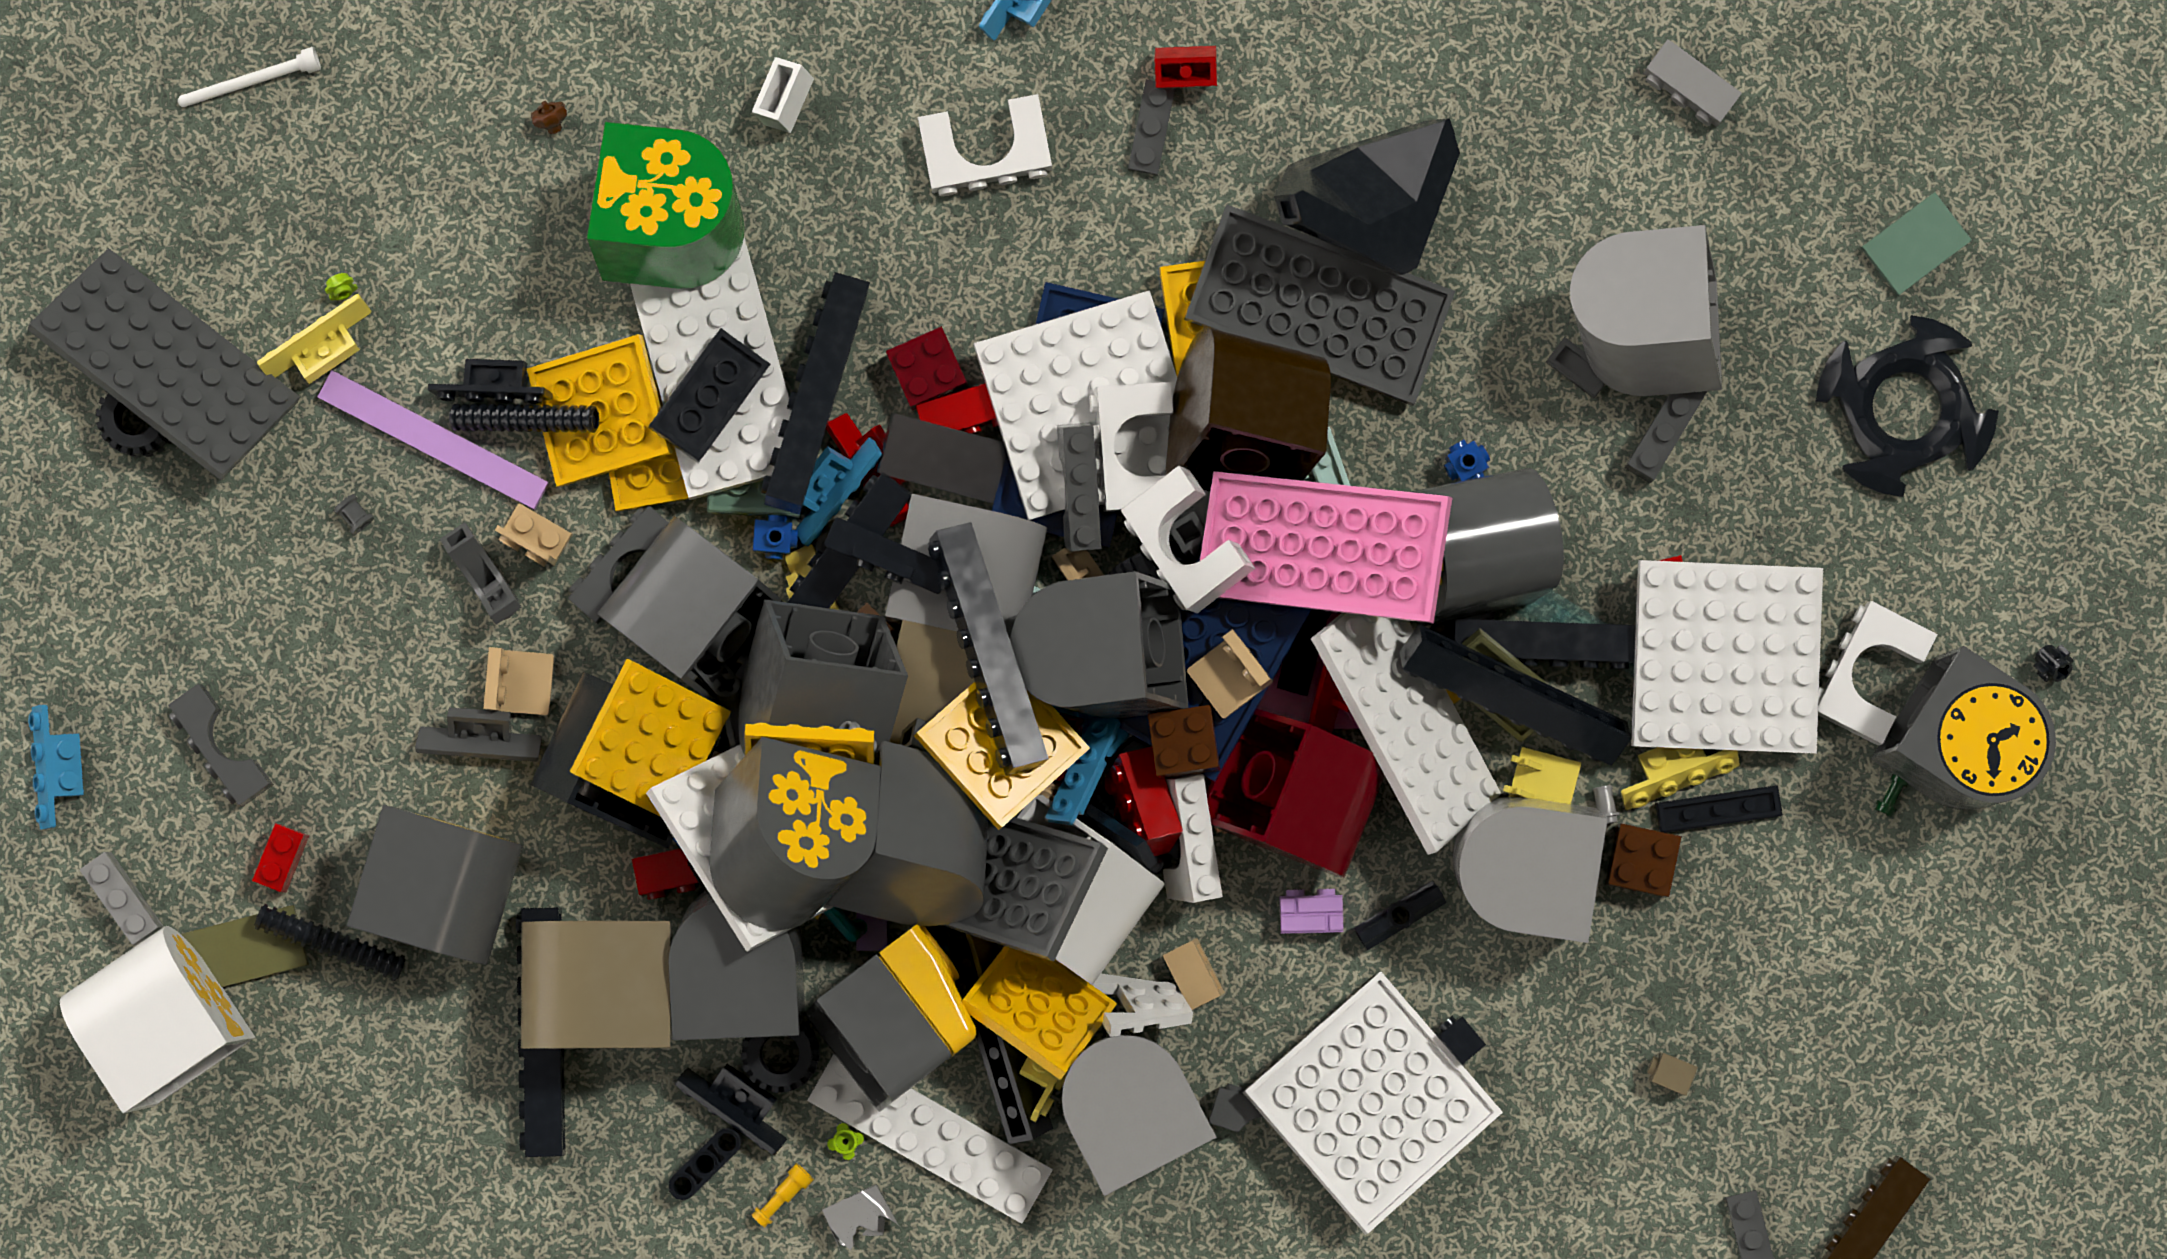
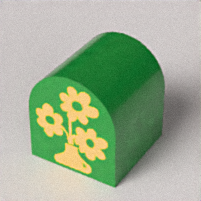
[587,122,745,289]

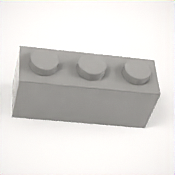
[1643,39,1742,127]
[80,852,164,945]

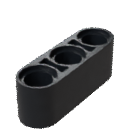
[668,1127,743,1200]

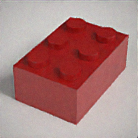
[1104,747,1183,856]

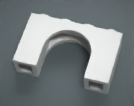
[918,94,1052,196]
[1089,382,1173,512]
[1121,466,1256,613]
[1818,601,1938,745]
[1163,774,1223,903]

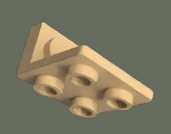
[495,503,573,567]
[1187,629,1273,719]
[483,647,554,715]

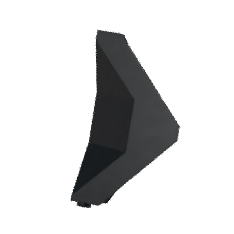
[1274,118,1460,275]

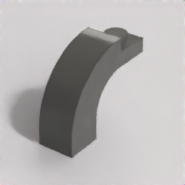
[440,522,522,625]

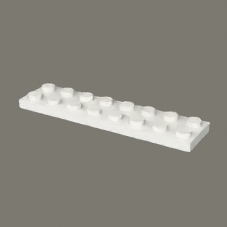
[807,1054,1053,1224]

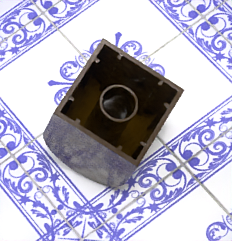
[1165,327,1331,491]

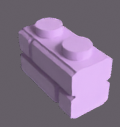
[1279,889,1343,934]

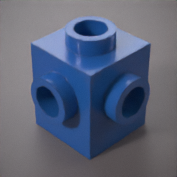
[1444,439,1490,482]
[753,515,798,560]

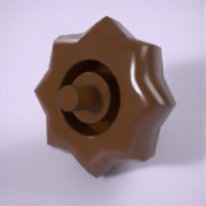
[531,101,567,134]

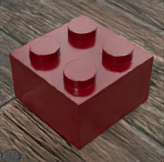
[886,326,967,411]

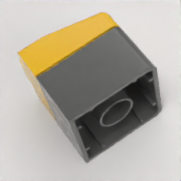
[804,924,976,1112]

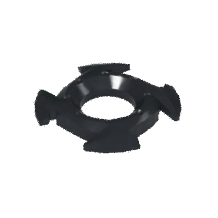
[1815,315,1999,497]

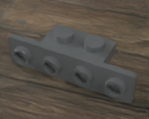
[415,707,542,762]

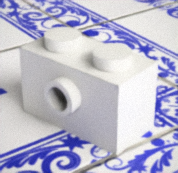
[752,57,814,133]

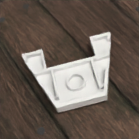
[1093,973,1193,1037]

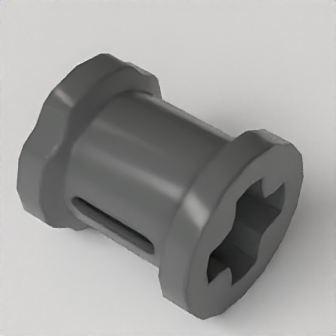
[333,494,374,535]

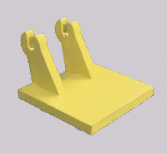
[1503,747,1581,804]

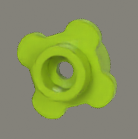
[325,273,358,300]
[827,1123,864,1160]

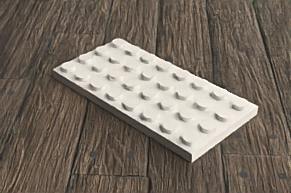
[630,238,792,500]
[1311,613,1501,855]

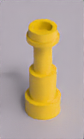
[752,1163,814,1228]

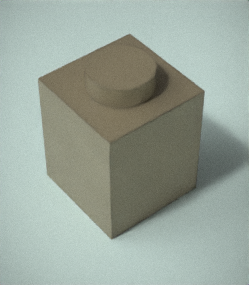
[1647,1052,1698,1096]

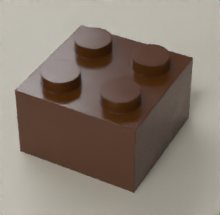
[1148,705,1221,779]
[1605,823,1682,898]

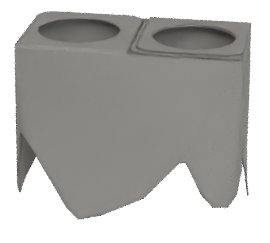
[822,1184,900,1253]

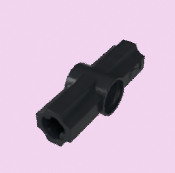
[1354,880,1447,951]

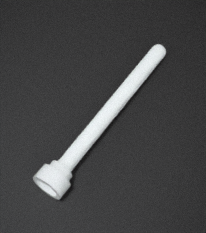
[178,47,321,107]

